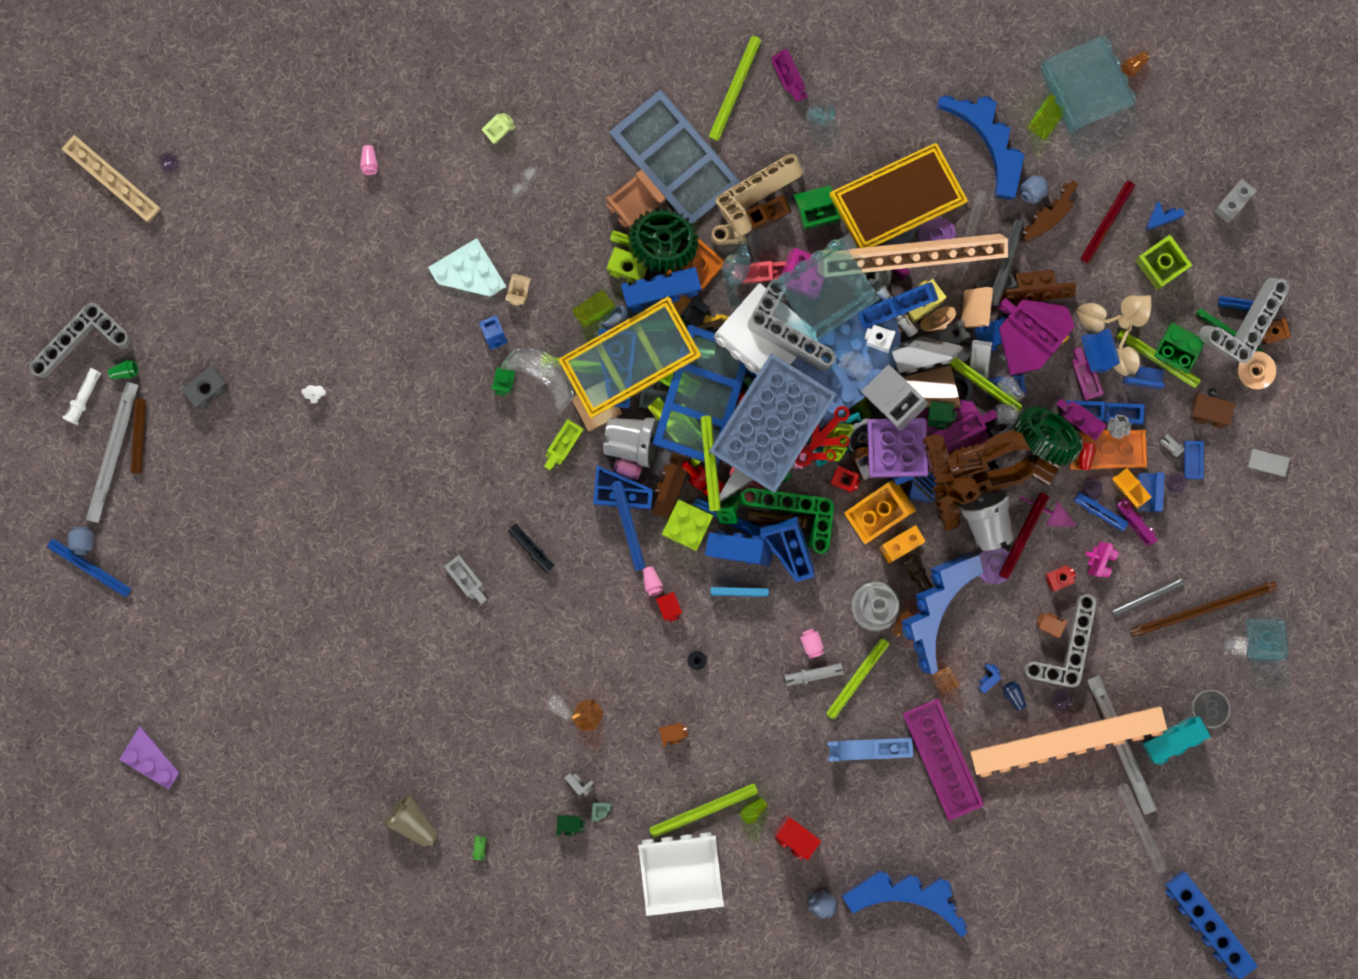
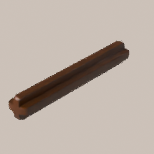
[130,398,146,474]

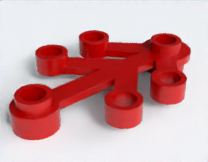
[795,406,850,467]

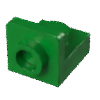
[491,368,516,396]
[716,494,740,524]

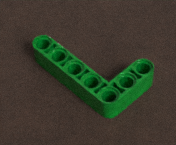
[738,488,834,554]

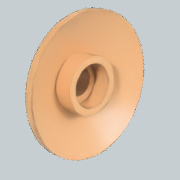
[920,307,956,331]
[1238,351,1276,389]

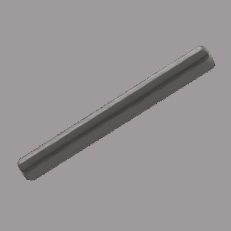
[991,219,1024,306]

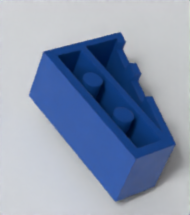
[593,465,653,510]
[705,530,773,567]

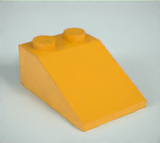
[844,480,917,544]

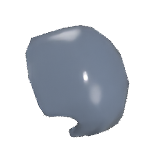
[600,305,629,329]

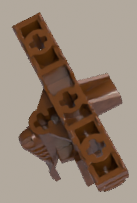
[923,430,1034,531]

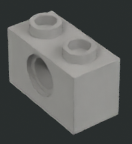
[1213,179,1257,223]

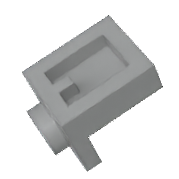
[565,773,594,796]

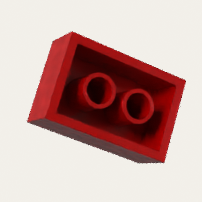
[773,815,822,861]

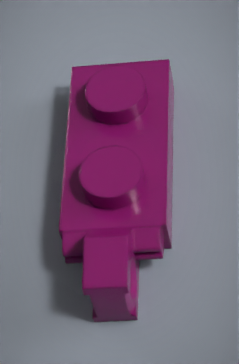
[771,48,808,102]
[1072,347,1104,401]
[1056,399,1107,441]
[1116,498,1158,547]

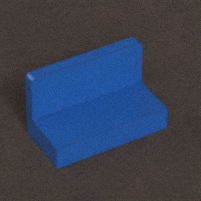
[1081,329,1120,373]
[1123,367,1165,390]
[1137,472,1165,512]

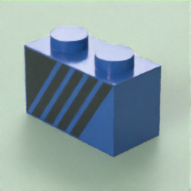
[908,465,936,504]

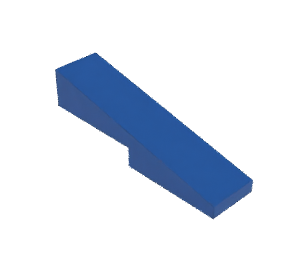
[857,282,939,330]
[1067,400,1145,425]

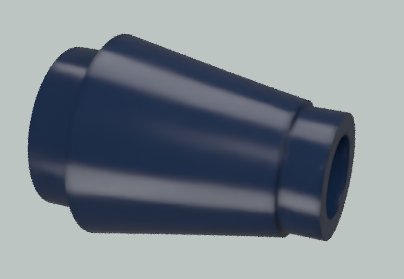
[1002,681,1027,711]

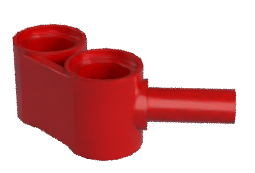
[682,462,725,496]

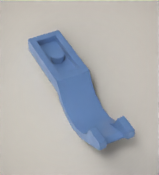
[827,738,913,761]

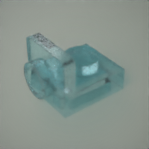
[806,103,836,125]

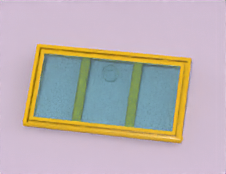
[558,296,702,419]

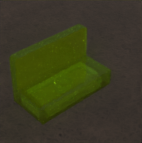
[1027,94,1066,140]
[572,290,616,329]

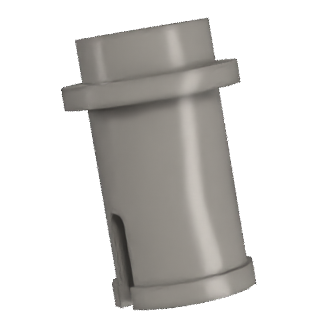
[1159,433,1184,457]

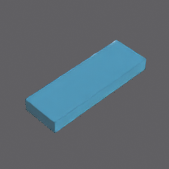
[710,587,769,597]

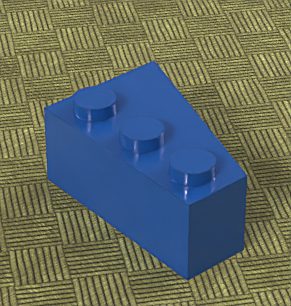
[760,517,815,582]

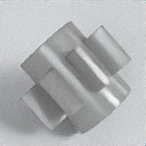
[1107,415,1132,439]

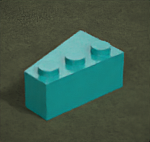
[1141,716,1211,765]

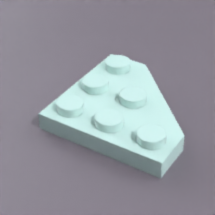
[428,238,506,297]

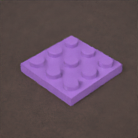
[867,418,928,478]

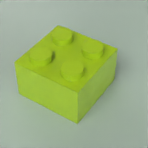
[1135,235,1192,291]
[662,499,713,552]

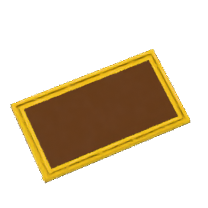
[829,143,968,248]

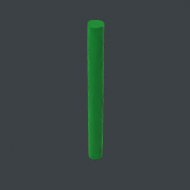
[1196,308,1263,352]

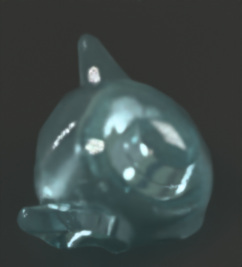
[721,242,751,286]

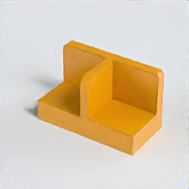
[1112,468,1152,510]

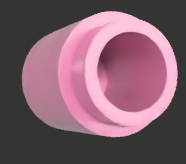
[613,458,643,481]
[800,629,824,658]

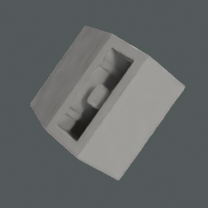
[892,336,963,374]
[861,364,929,431]

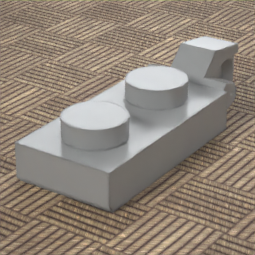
[444,555,488,604]

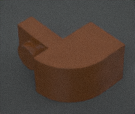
[746,195,792,229]

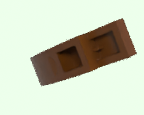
[1022,180,1078,243]

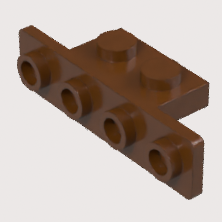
[1000,270,1076,304]
[652,442,695,519]

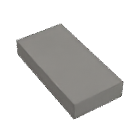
[970,340,992,379]
[1247,449,1290,477]

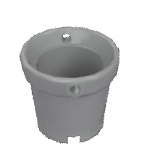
[603,418,658,467]
[960,490,1014,551]
[851,582,901,632]

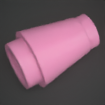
[360,145,379,175]
[642,566,664,596]

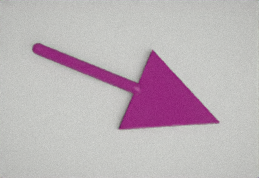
[1019,496,1077,527]

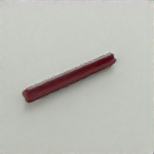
[1080,180,1135,264]
[999,492,1049,579]

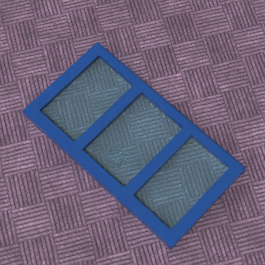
[652,325,747,466]

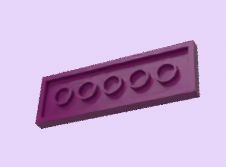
[902,698,984,821]

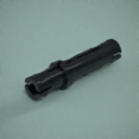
[507,523,555,573]

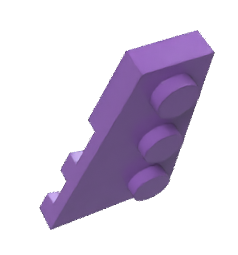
[119,726,180,790]

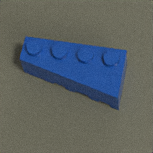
[621,267,701,313]

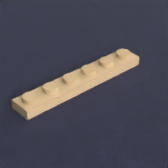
[62,135,161,223]

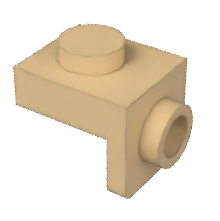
[505,274,531,305]

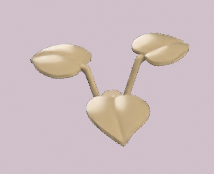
[1077,295,1152,377]

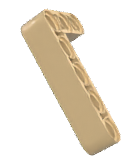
[715,154,803,235]

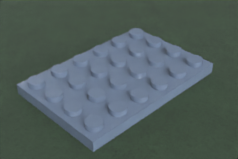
[709,353,837,493]

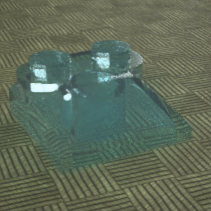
[1246,619,1289,662]

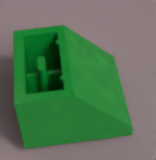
[794,185,842,232]
[1154,323,1205,374]

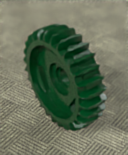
[628,207,699,274]
[1014,406,1083,466]

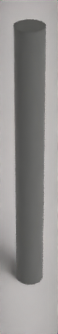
[1111,578,1184,617]

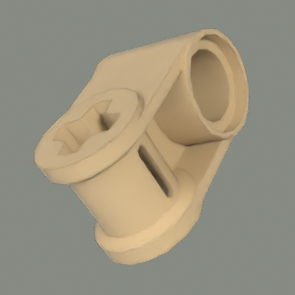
[711,224,748,245]

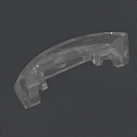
[500,348,574,416]

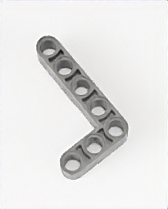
[1199,277,1289,363]
[748,279,836,371]
[29,303,131,378]
[1023,594,1096,687]

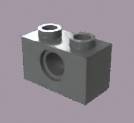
[181,366,229,409]

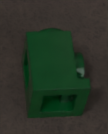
[556,815,585,836]

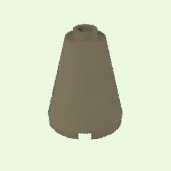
[383,795,437,847]

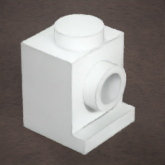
[865,325,895,353]

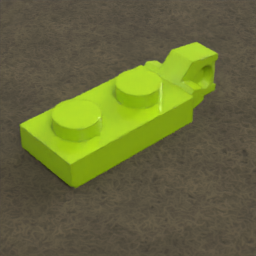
[544,419,584,471]

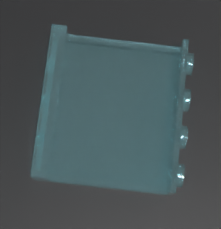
[1040,35,1136,134]
[775,238,880,341]

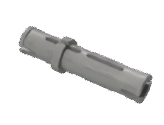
[784,663,843,687]

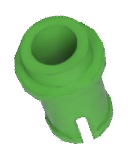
[471,836,487,861]

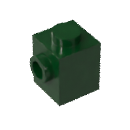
[927,401,957,430]

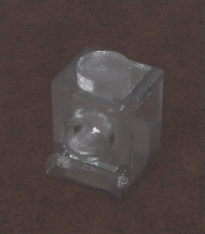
[996,404,1018,425]
[1222,635,1249,657]

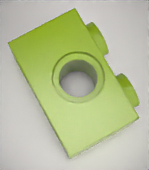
[606,247,649,285]

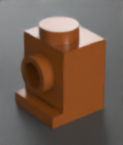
[1261,318,1291,345]
[1035,612,1068,639]
[659,723,689,747]

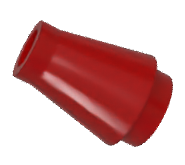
[1078,442,1097,470]

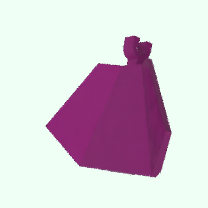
[997,298,1074,375]
[918,399,997,454]

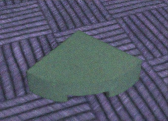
[591,802,612,822]

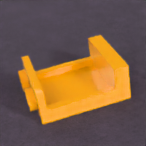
[879,525,925,564]

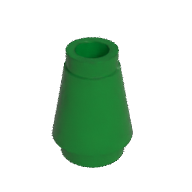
[108,359,138,380]

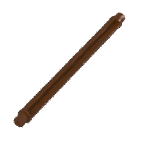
[1130,581,1278,637]

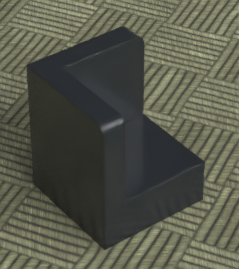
[681,297,710,326]

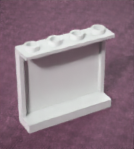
[714,283,818,375]
[638,832,724,916]

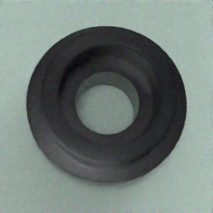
[688,651,707,670]

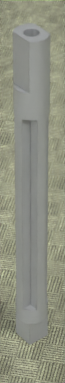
[86,382,138,523]
[1087,675,1157,815]

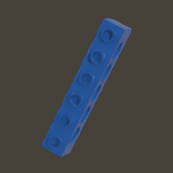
[1164,871,1258,979]

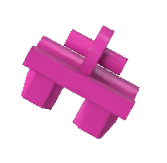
[1085,542,1119,578]

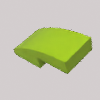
[823,423,854,462]

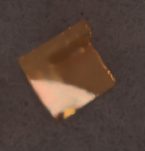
[931,666,960,695]
[571,699,603,732]

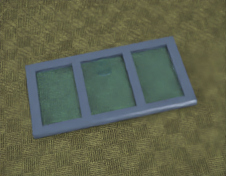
[609,90,740,223]

